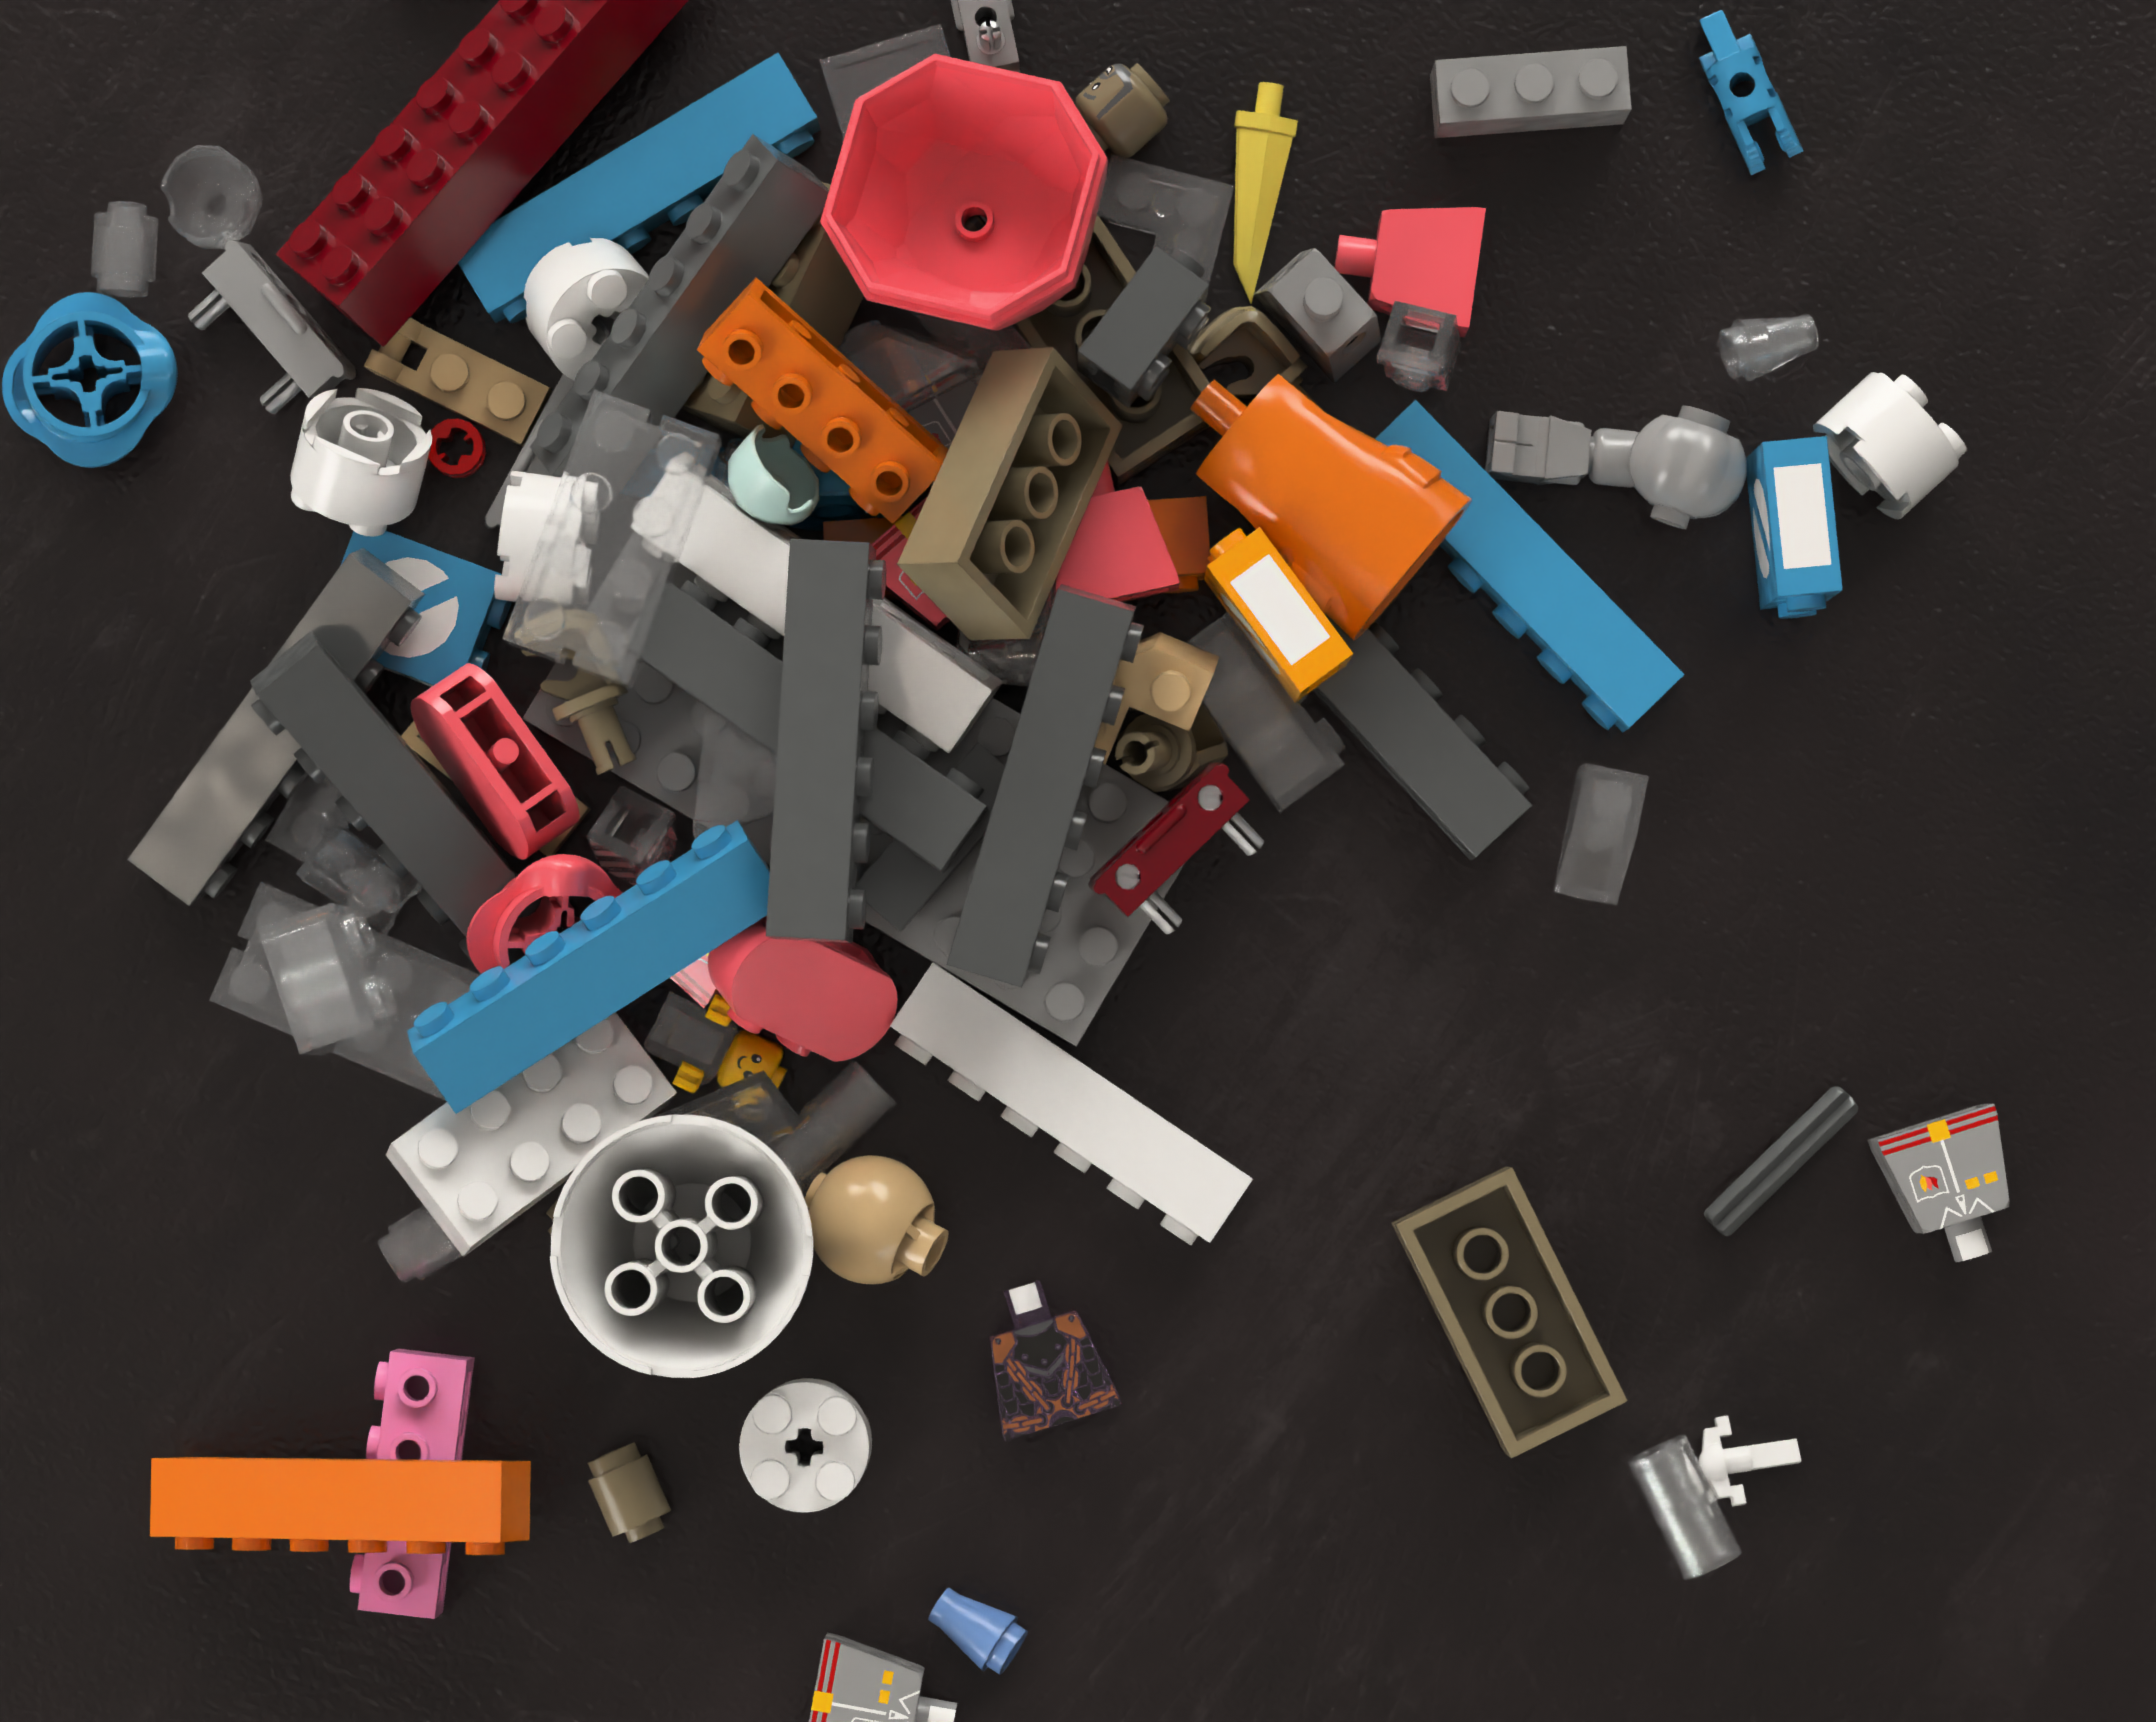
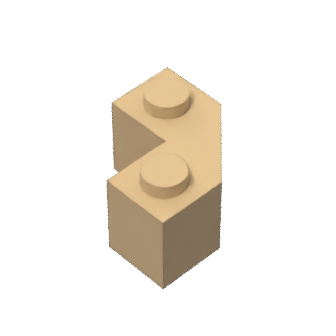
[1095,632,1220,765]

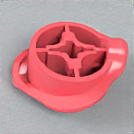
[466,854,623,974]

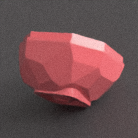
[820,54,1108,331]

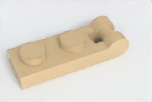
[363,318,552,447]

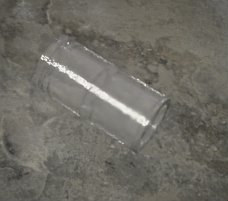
[765,1058,897,1193]
[1628,1435,1742,1580]

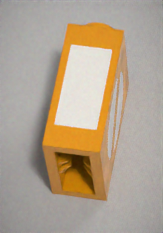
[1204,527,1354,703]

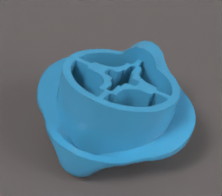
[2,292,178,468]

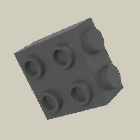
[1077,246,1211,408]

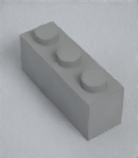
[1430,46,1632,138]

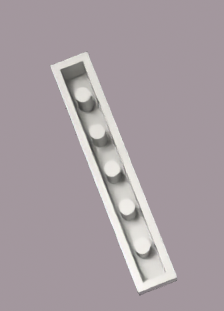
[630,458,1003,753]
[890,962,1253,1245]

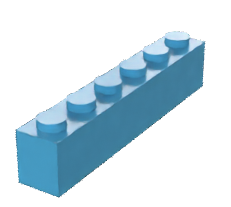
[458,53,821,323]
[1375,400,1685,733]
[407,820,770,1114]

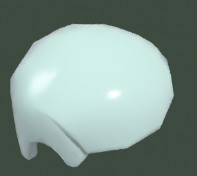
[728,424,819,525]

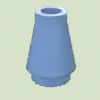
[928,1588,1028,1675]

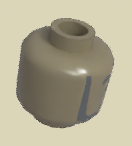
[1075,63,1170,158]

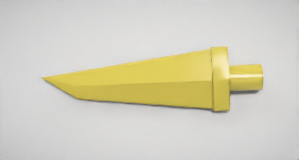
[1233,82,1298,304]

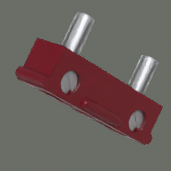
[1088,762,1264,934]

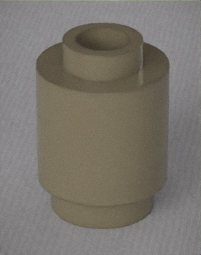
[588,1442,671,1543]

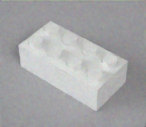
[386,1012,677,1257]

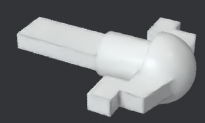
[1699,1416,1801,1507]

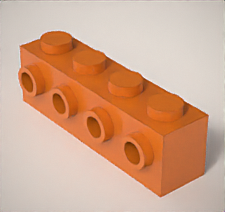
[697,277,949,524]

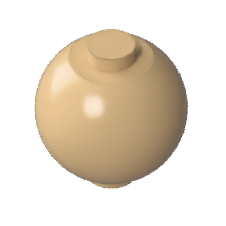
[805,1155,949,1284]

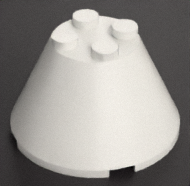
[550,1114,813,1378]

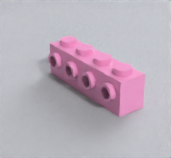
[350,1349,475,1619]

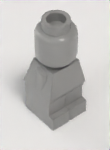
[1485,411,1639,488]

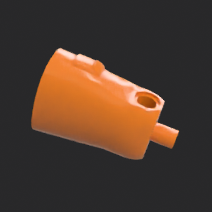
[1190,374,1472,641]

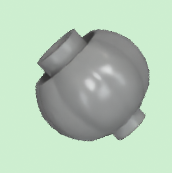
[1629,405,1747,529]

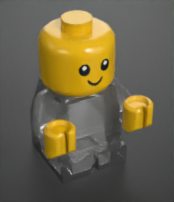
[643,991,788,1102]

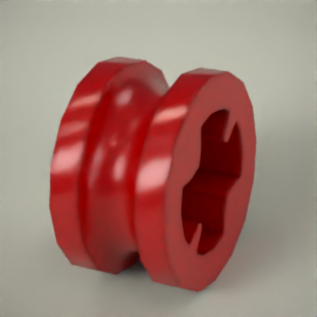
[428,418,487,479]

